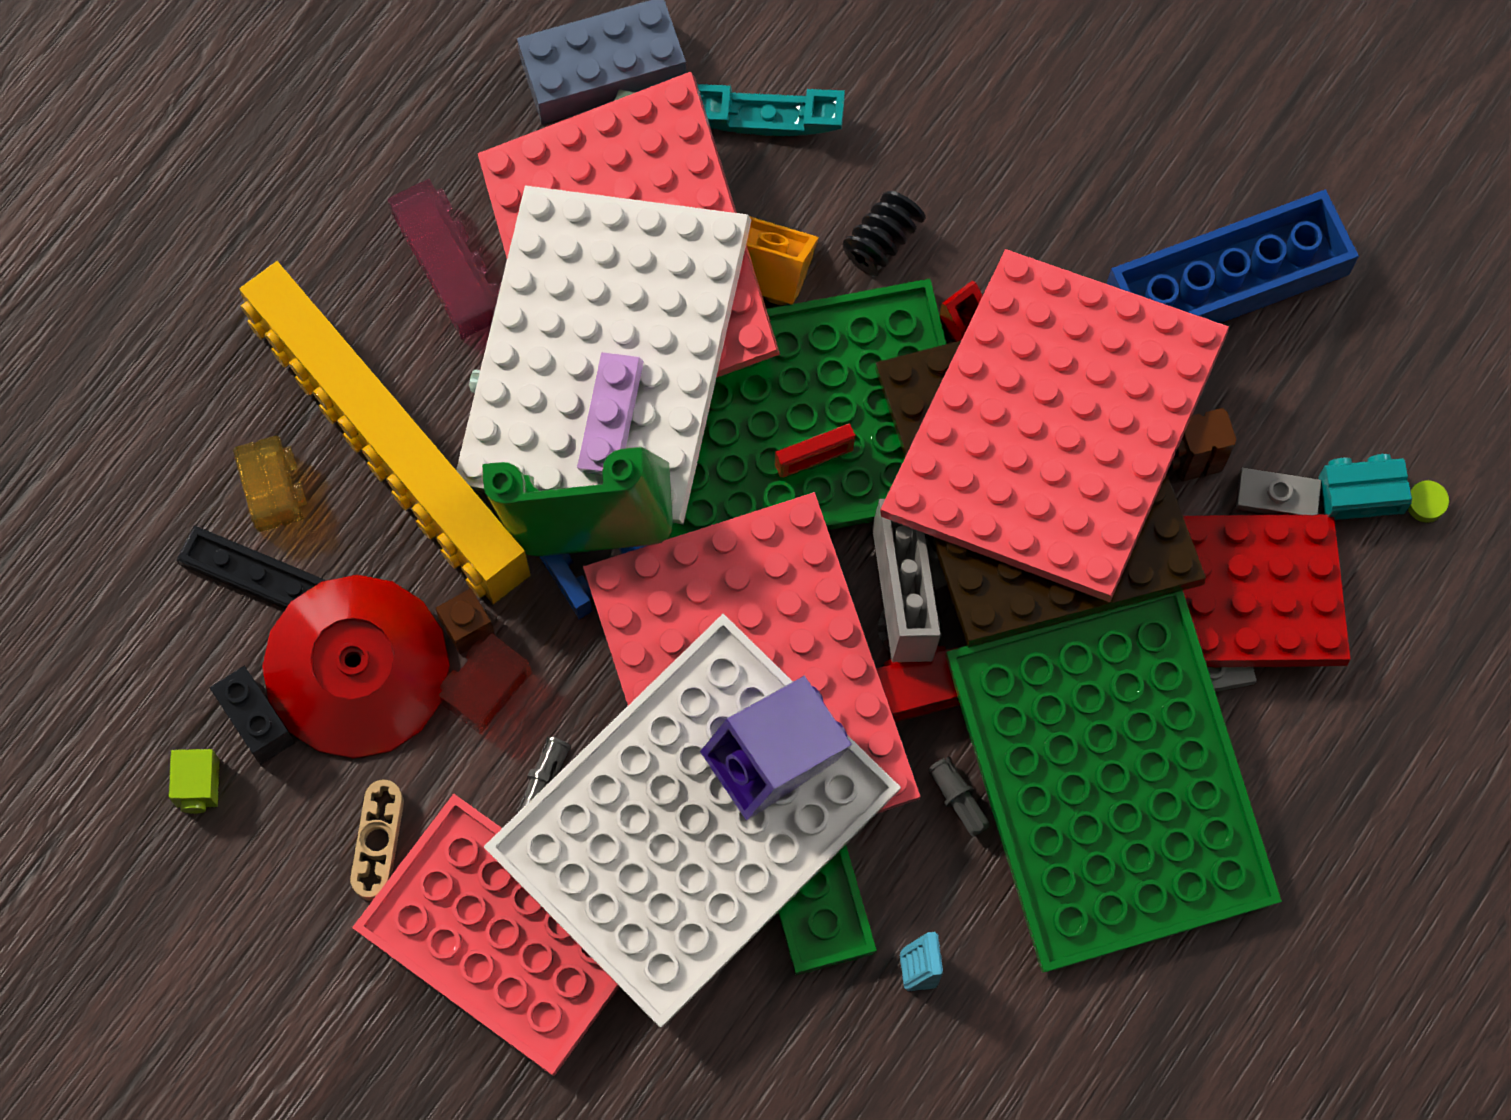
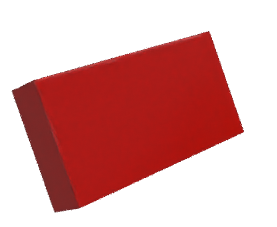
[775,423,855,478]

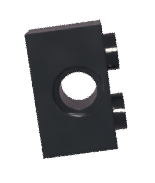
[209,665,295,765]

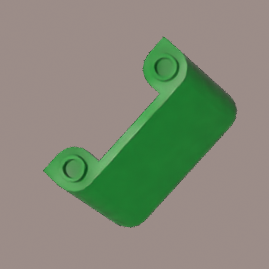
[482,447,673,557]

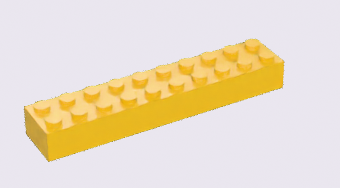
[239,261,531,604]

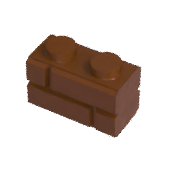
[1169,408,1237,482]

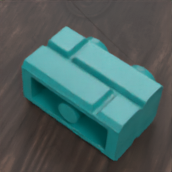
[1319,454,1412,520]

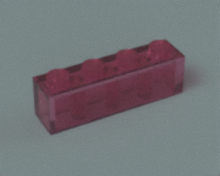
[387,178,500,340]

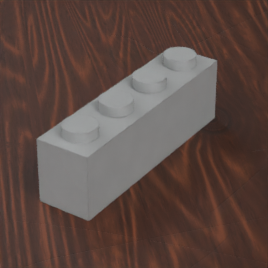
[872,499,940,662]

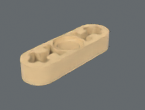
[351,780,404,901]

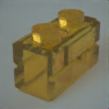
[233,435,308,532]

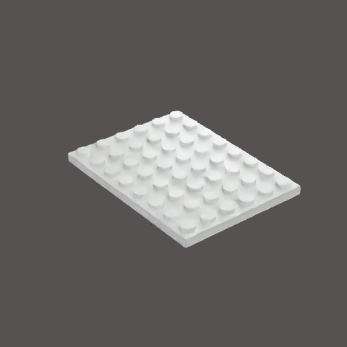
[456,185,752,524]
[484,614,901,1029]

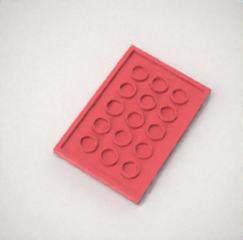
[352,794,620,1076]

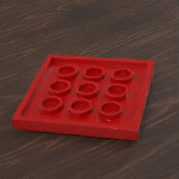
[1183,514,1350,667]

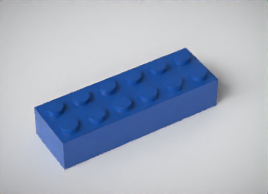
[1107,189,1359,323]

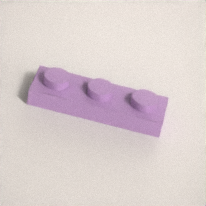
[577,352,644,475]

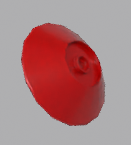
[262,575,450,759]

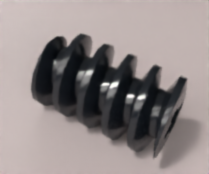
[842,191,926,276]

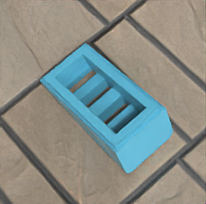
[900,932,943,991]

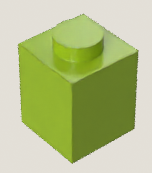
[169,749,220,813]

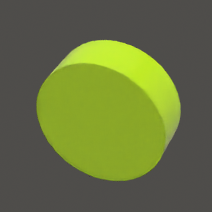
[1408,480,1449,523]

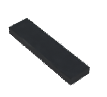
[176,525,327,609]

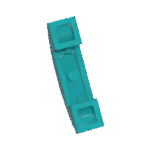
[697,84,845,136]

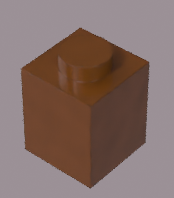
[435,588,495,655]

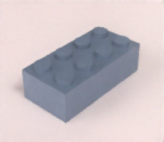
[517,0,686,125]

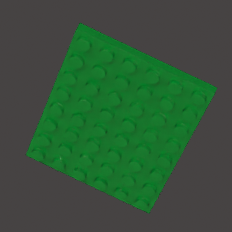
[666,278,946,540]
[945,591,1282,973]

